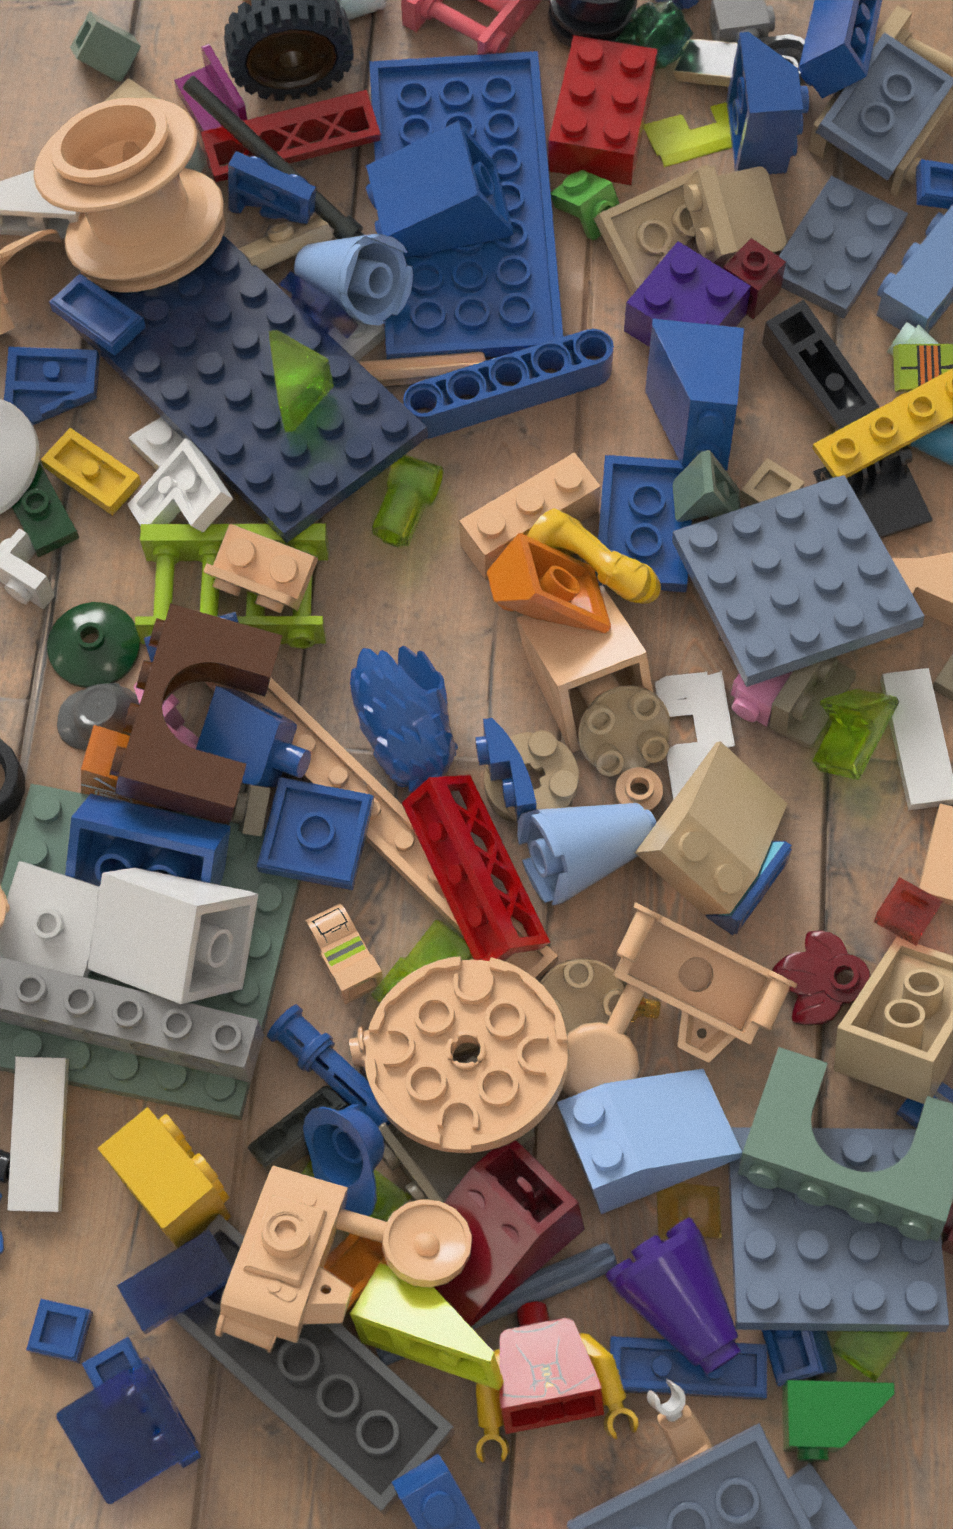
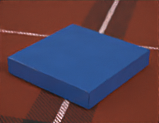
[257,777,374,890]

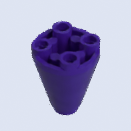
[605,1217,742,1375]

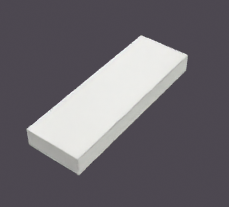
[880,668,953,811]
[7,1057,69,1212]

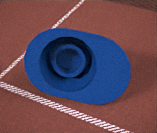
[303,1104,385,1216]

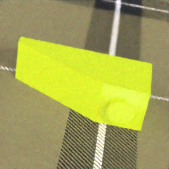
[350,1263,504,1390]

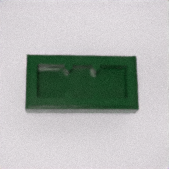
[11,462,79,558]

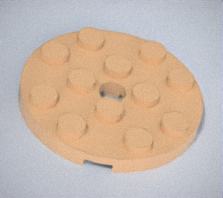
[364,956,569,1153]

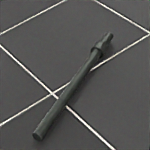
[183,76,364,239]

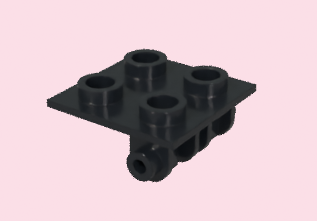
[813,445,933,538]

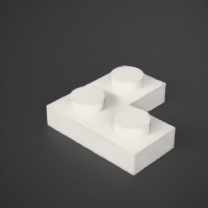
[127,438,233,532]

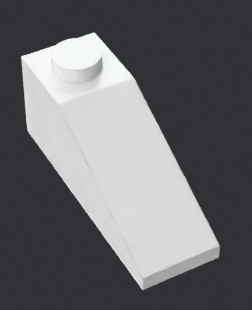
[0,170,80,238]

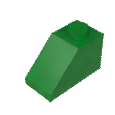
[782,1380,895,1462]

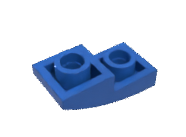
[475,718,537,823]

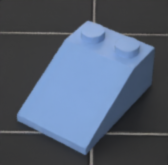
[557,1069,742,1214]

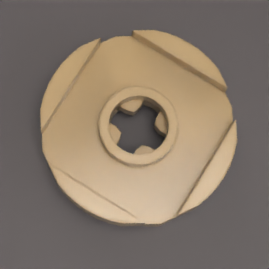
[484,730,579,822]

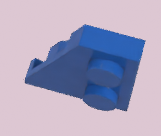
[228,151,316,224]
[4,347,100,425]

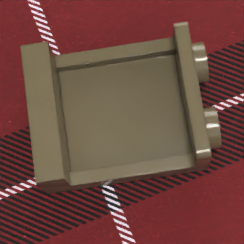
[378,1056,535,1203]

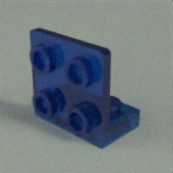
[56,1355,202,1504]

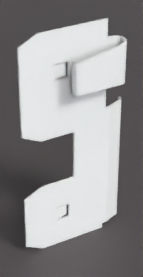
[655,670,735,799]

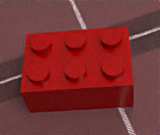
[548,35,658,185]

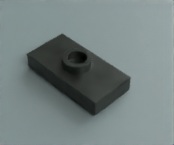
[247,1085,348,1174]

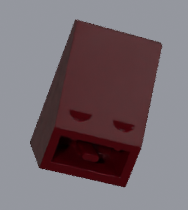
[434,1140,585,1327]

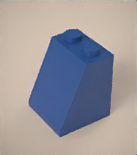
[366,121,514,257]
[645,319,744,471]

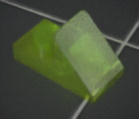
[812,689,900,780]

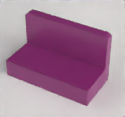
[174,44,248,132]

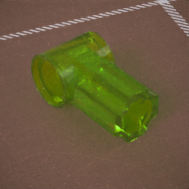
[372,454,444,548]

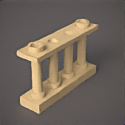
[808,5,953,197]

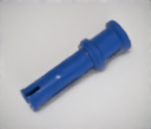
[266,1004,391,1126]

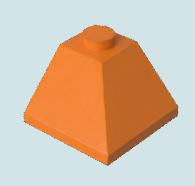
[487,533,611,634]

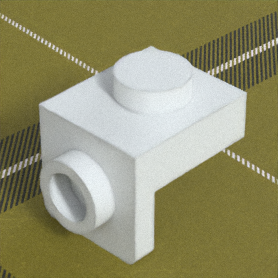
[0,529,55,610]

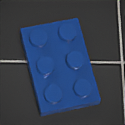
[595,455,692,593]

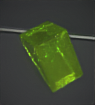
[268,330,334,432]

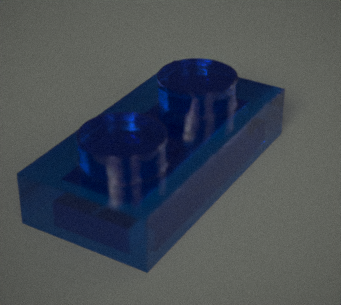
[279,271,359,339]
[117,1230,232,1334]

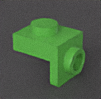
[551,170,620,240]

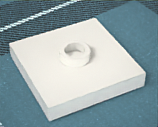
[0,861,99,978]

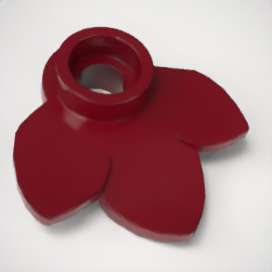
[772,931,871,1026]

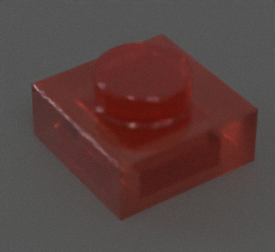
[874,877,943,946]

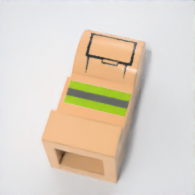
[305,903,384,1004]

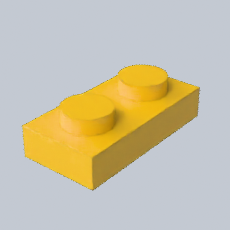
[41,428,142,516]

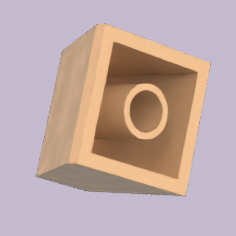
[517,585,653,753]

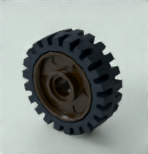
[224,0,354,101]

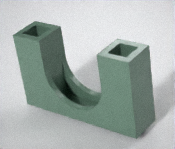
[738,1047,953,1242]

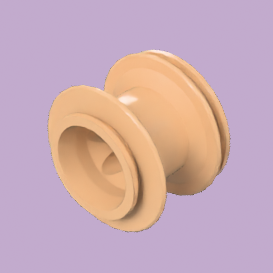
[33,98,226,292]

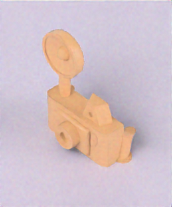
[562,902,797,1097]
[215,1166,472,1353]

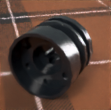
[547,0,637,48]

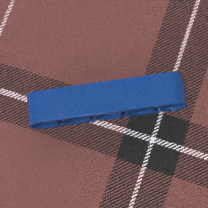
[403,329,614,439]

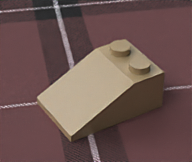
[635,741,788,915]
[834,937,953,1104]

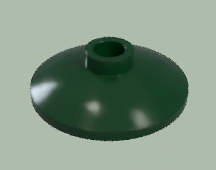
[47,602,140,688]

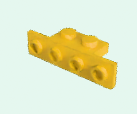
[812,368,953,478]

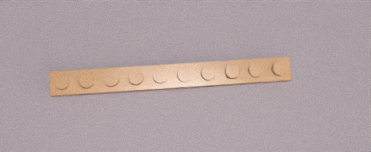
[205,678,558,980]

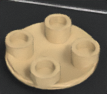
[579,686,671,777]
[540,958,630,1034]

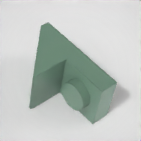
[673,450,741,522]

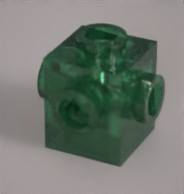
[617,0,694,69]

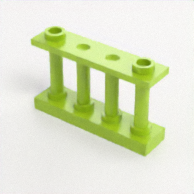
[135,523,329,649]

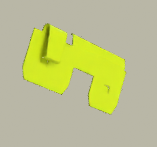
[644,102,732,167]

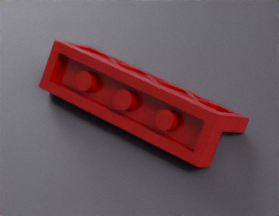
[200,89,381,183]
[401,774,551,961]

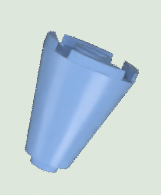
[294,234,413,325]
[517,803,656,905]

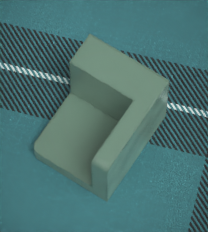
[70,11,141,82]

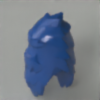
[350,646,458,793]

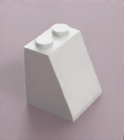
[88,868,258,1004]

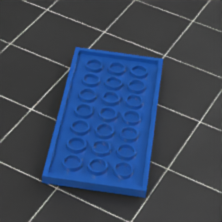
[369,51,563,359]

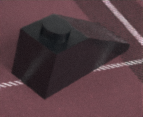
[762,299,879,430]

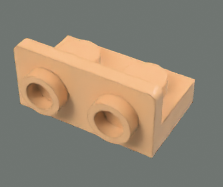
[203,524,318,614]

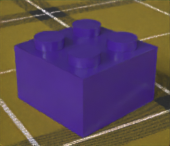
[624,241,751,347]

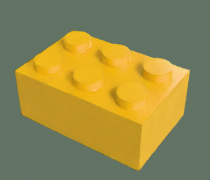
[97,1107,231,1254]

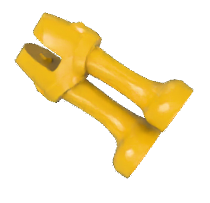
[527,508,661,604]

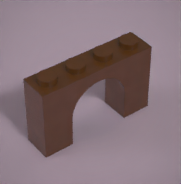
[110,603,283,825]

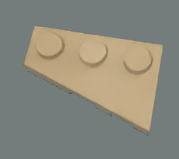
[594,164,709,295]

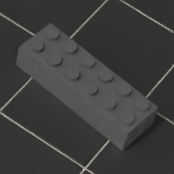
[147,1214,455,1516]

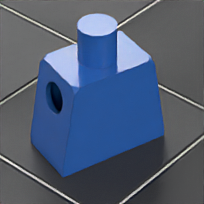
[196,686,311,787]

